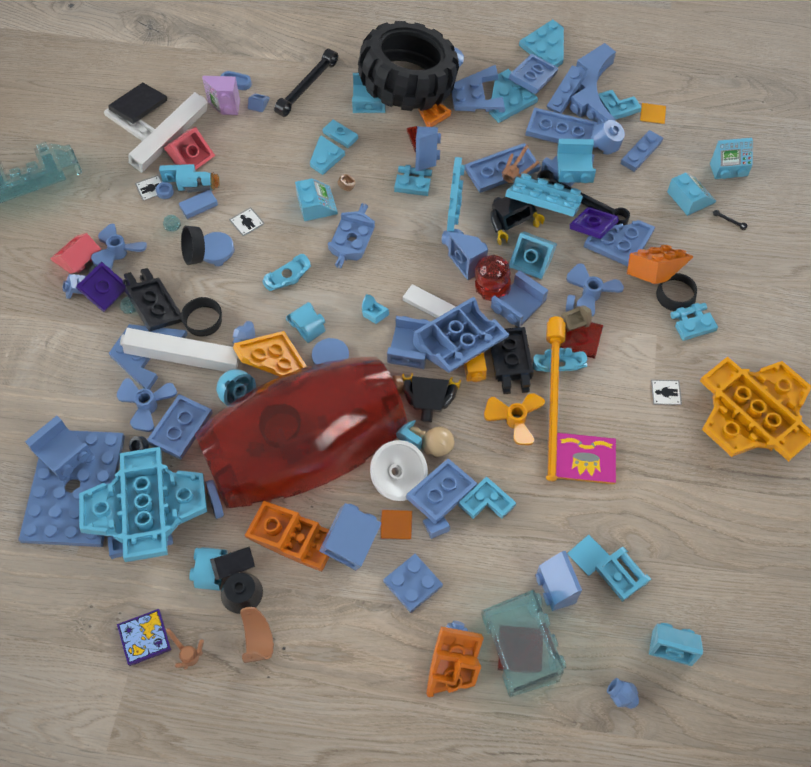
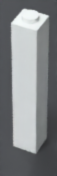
[129,92,208,173]
[120,328,240,372]

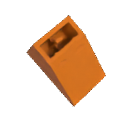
[627,245,693,284]

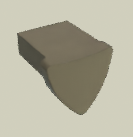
[561,305,592,332]

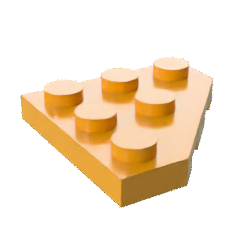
[233,331,310,382]

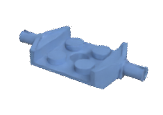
[328,203,375,268]

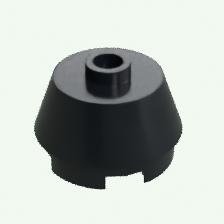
[221,573,263,614]

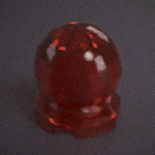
[474,254,511,301]

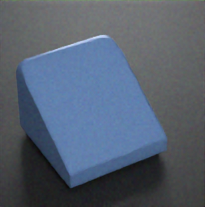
[248,93,270,112]
[423,517,450,539]

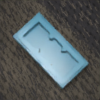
[322,120,359,148]

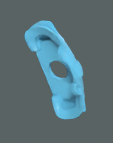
[262,254,311,291]
[532,348,588,372]

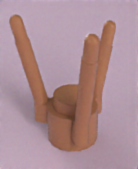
[502,145,540,183]
[166,628,204,670]

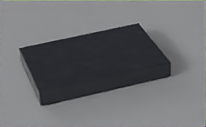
[108,82,167,124]

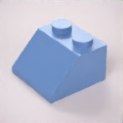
[415,126,441,171]
[448,232,488,280]
[535,550,582,611]

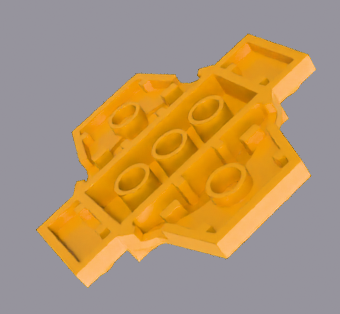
[700,356,811,462]

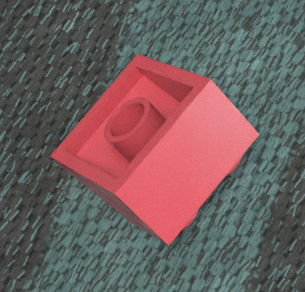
[164,127,215,170]
[50,233,101,274]

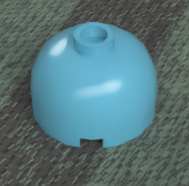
[216,369,256,409]

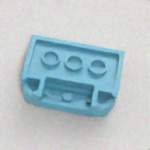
[505,173,582,217]

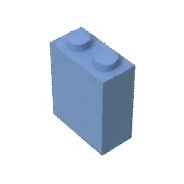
[319,503,381,571]

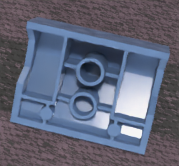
[413,297,509,373]

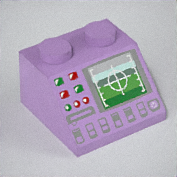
[202,76,240,115]

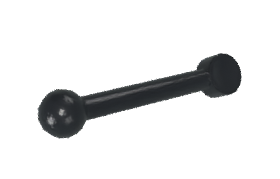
[713,210,747,230]

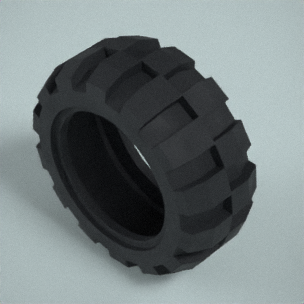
[358,21,459,111]

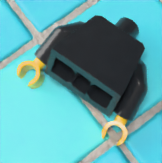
[491,197,545,246]
[402,373,461,422]

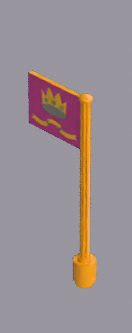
[546,316,616,484]

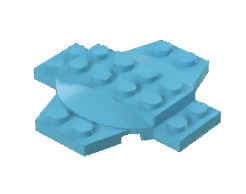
[79,447,207,562]

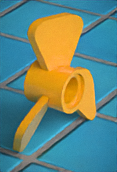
[484,393,545,445]

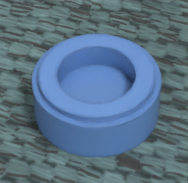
[156,182,174,199]
[566,295,576,312]

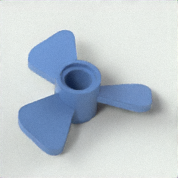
[91,224,147,269]
[566,263,624,317]
[117,378,177,432]

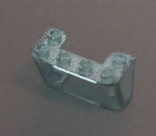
[481,590,566,697]

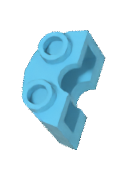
[286,302,326,343]
[189,547,228,591]

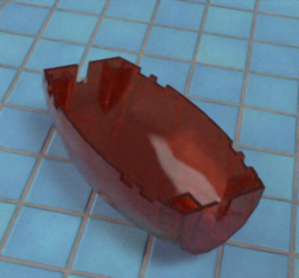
[194,357,407,508]

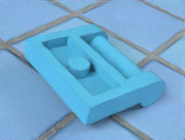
[595,547,652,602]

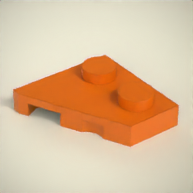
[418,104,451,127]

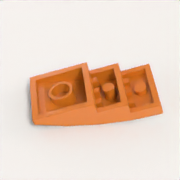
[244,501,330,572]

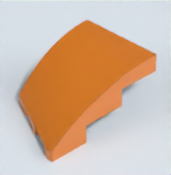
[426,626,484,697]

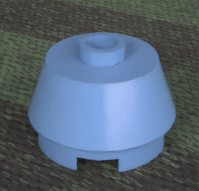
[590,120,625,155]

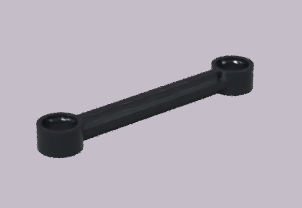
[274,48,338,117]
[537,170,630,225]

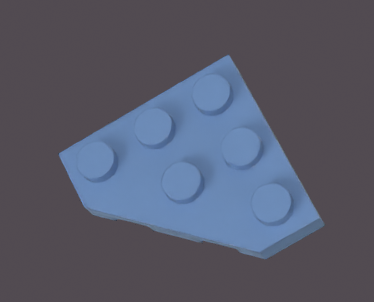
[584,220,655,266]

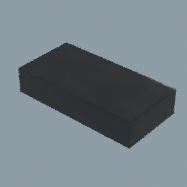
[210,547,255,580]

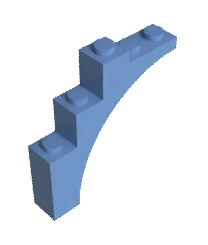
[569,43,616,124]

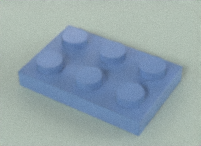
[508,54,559,94]
[147,394,213,460]
[406,459,478,524]

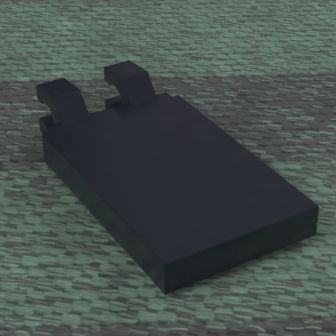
[123,268,182,332]
[490,327,534,394]

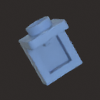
[62,274,86,299]

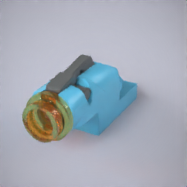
[159,164,220,193]

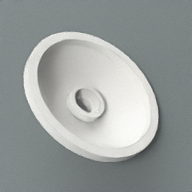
[370,440,428,501]

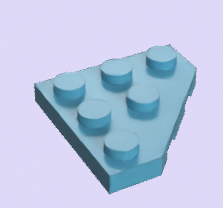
[519,19,564,67]
[489,69,538,123]
[447,157,465,232]

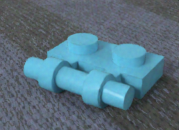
[394,165,432,196]
[670,303,718,341]

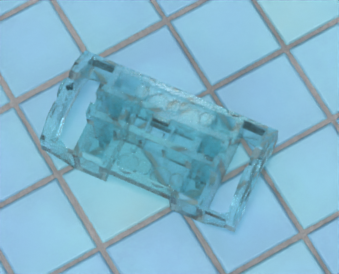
[0,142,82,203]

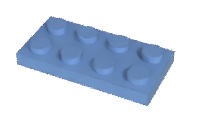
[525,107,598,143]
[465,143,541,193]

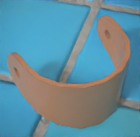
[240,607,274,663]

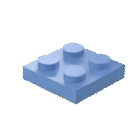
[383,554,443,613]

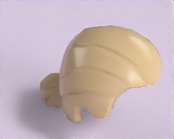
[410,427,454,457]

